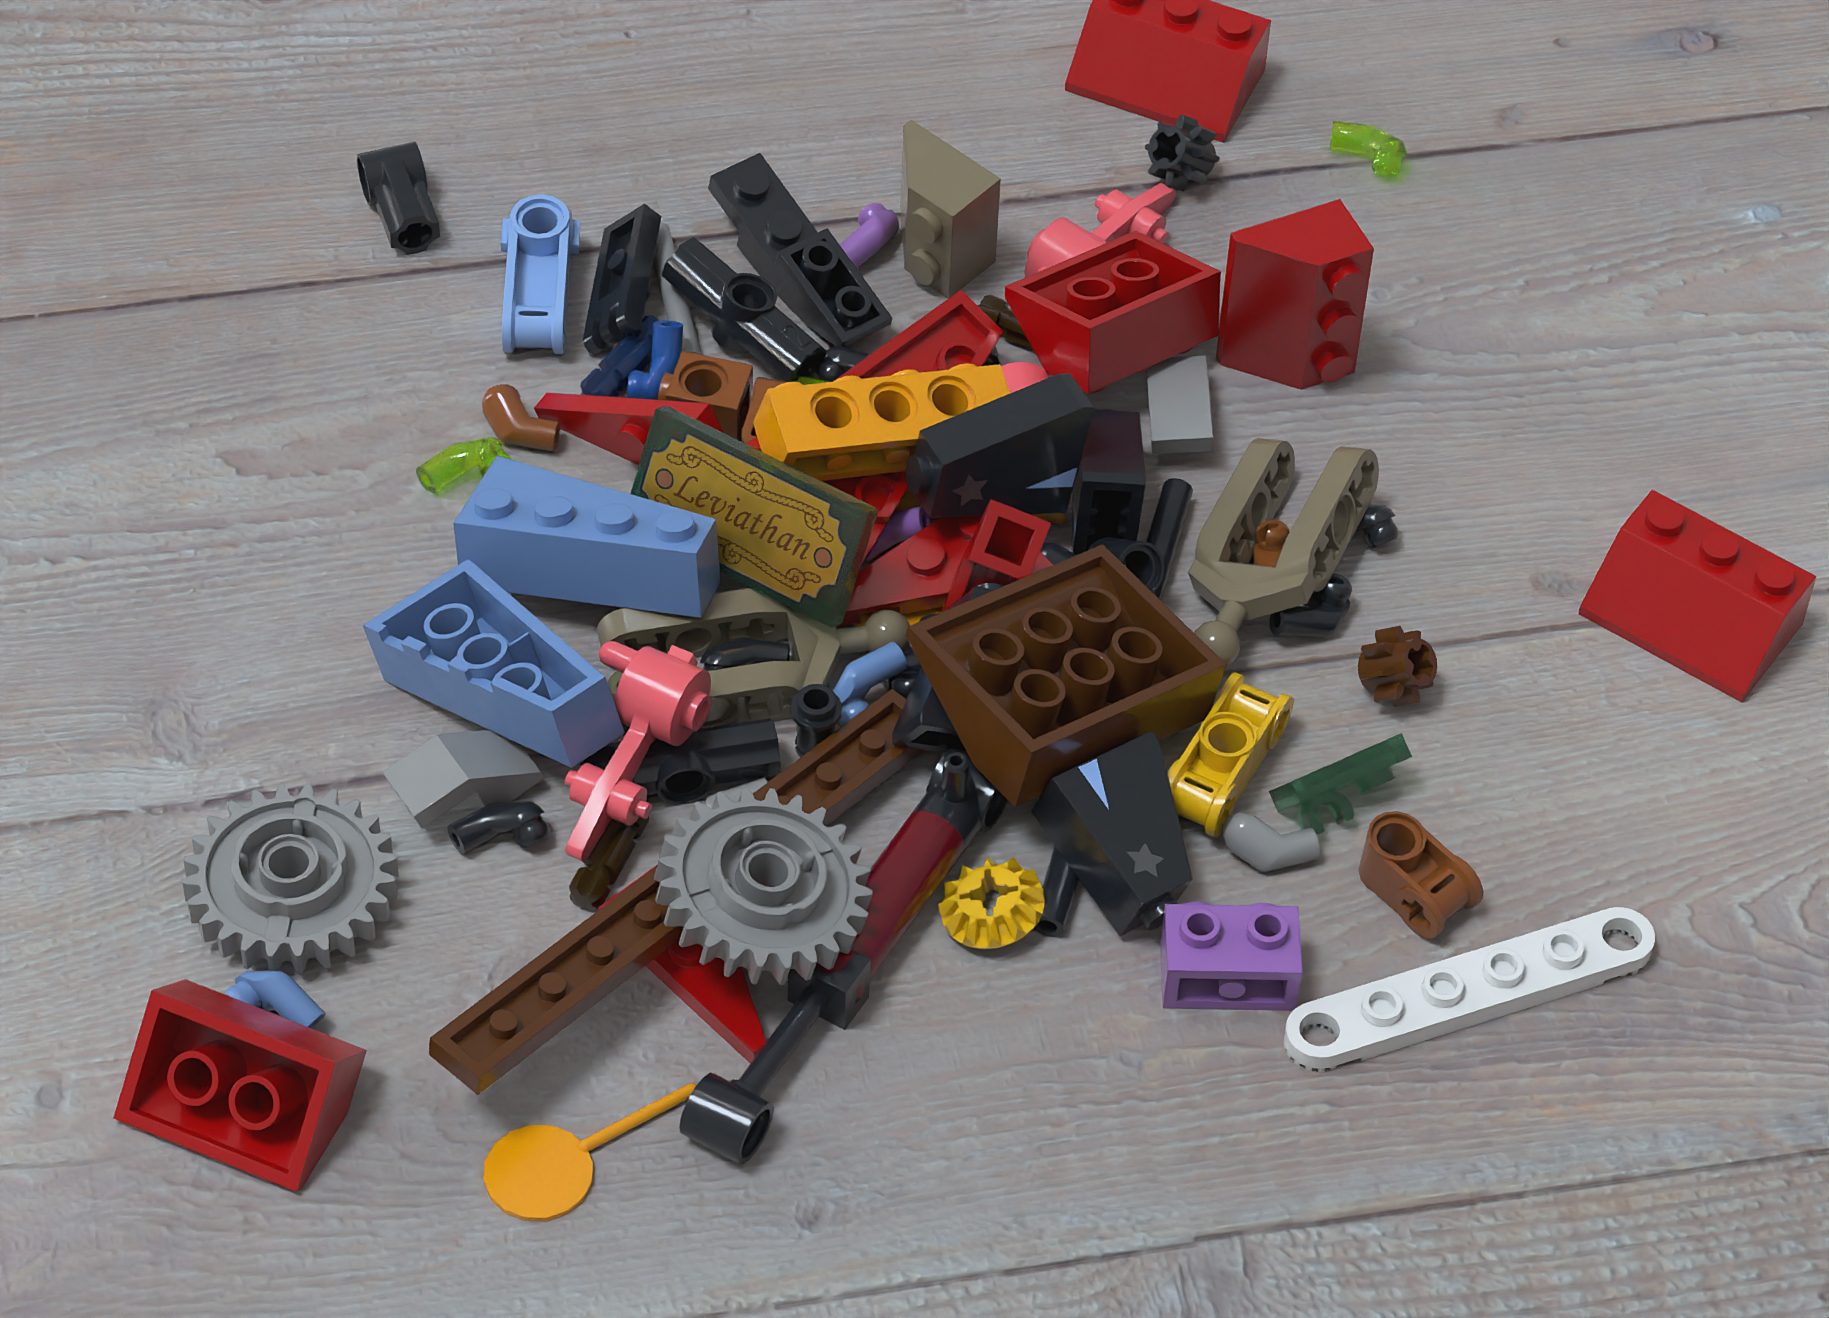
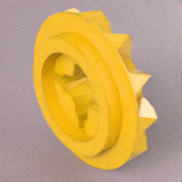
[938,856,1045,949]

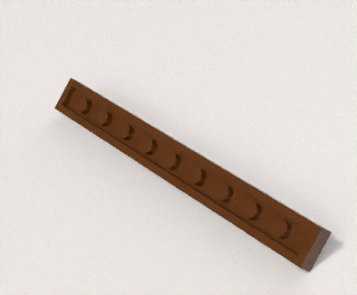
[429,689,925,1095]

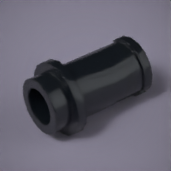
[790,684,842,758]

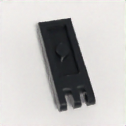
[583,203,662,355]

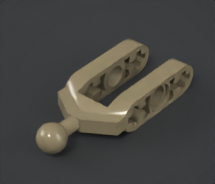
[1188,438,1379,669]
[597,588,910,736]

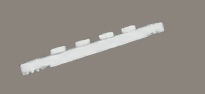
[1283,907,1655,1072]

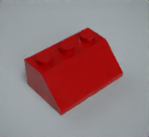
[1065,0,1271,143]
[1216,199,1374,390]
[1005,231,1221,394]
[1578,489,1817,703]
[113,979,367,1192]

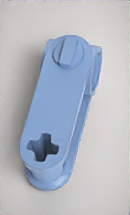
[501,194,581,355]

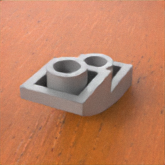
[1146,355,1213,454]

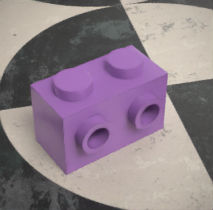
[1160,901,1303,1011]

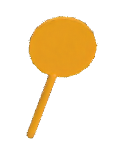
[483,1083,696,1222]

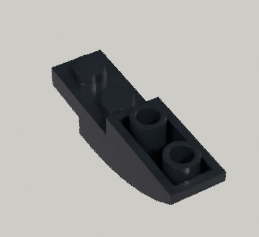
[708,153,893,347]

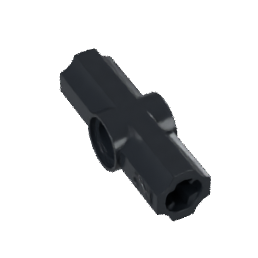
[661,237,827,385]
[580,718,781,804]

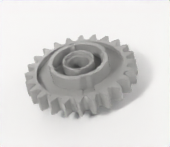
[182,783,399,974]
[654,787,873,985]

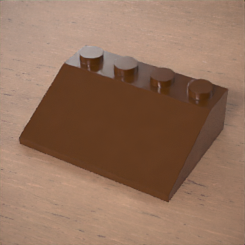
[906,544,1227,807]

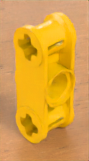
[1167,672,1294,838]

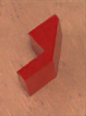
[940,499,1051,613]

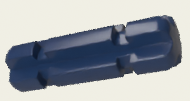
[580,315,659,397]

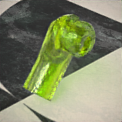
[1330,121,1407,176]
[416,437,512,493]

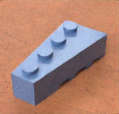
[453,456,721,618]
[363,559,625,768]

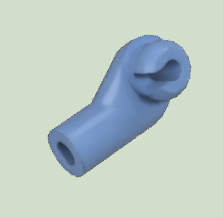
[833,642,907,727]
[224,971,326,1029]

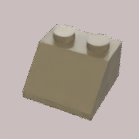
[900,120,1001,298]

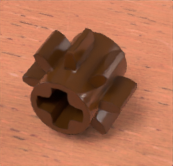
[1358,626,1437,707]

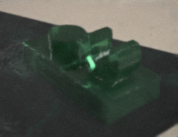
[1269,733,1412,835]

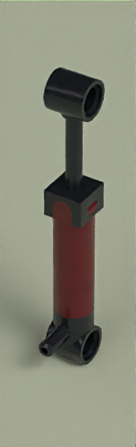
[679,746,1008,1164]

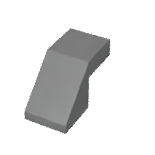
[382,730,544,828]

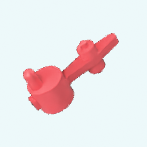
[1025,183,1176,277]
[565,641,712,862]

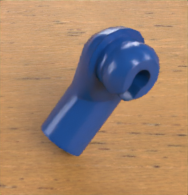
[627,320,683,400]

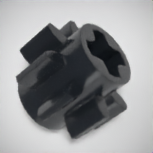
[1145,114,1220,191]

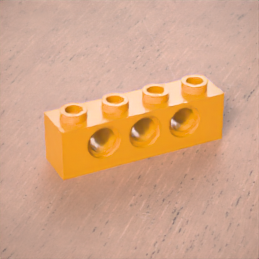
[753,364,1010,484]

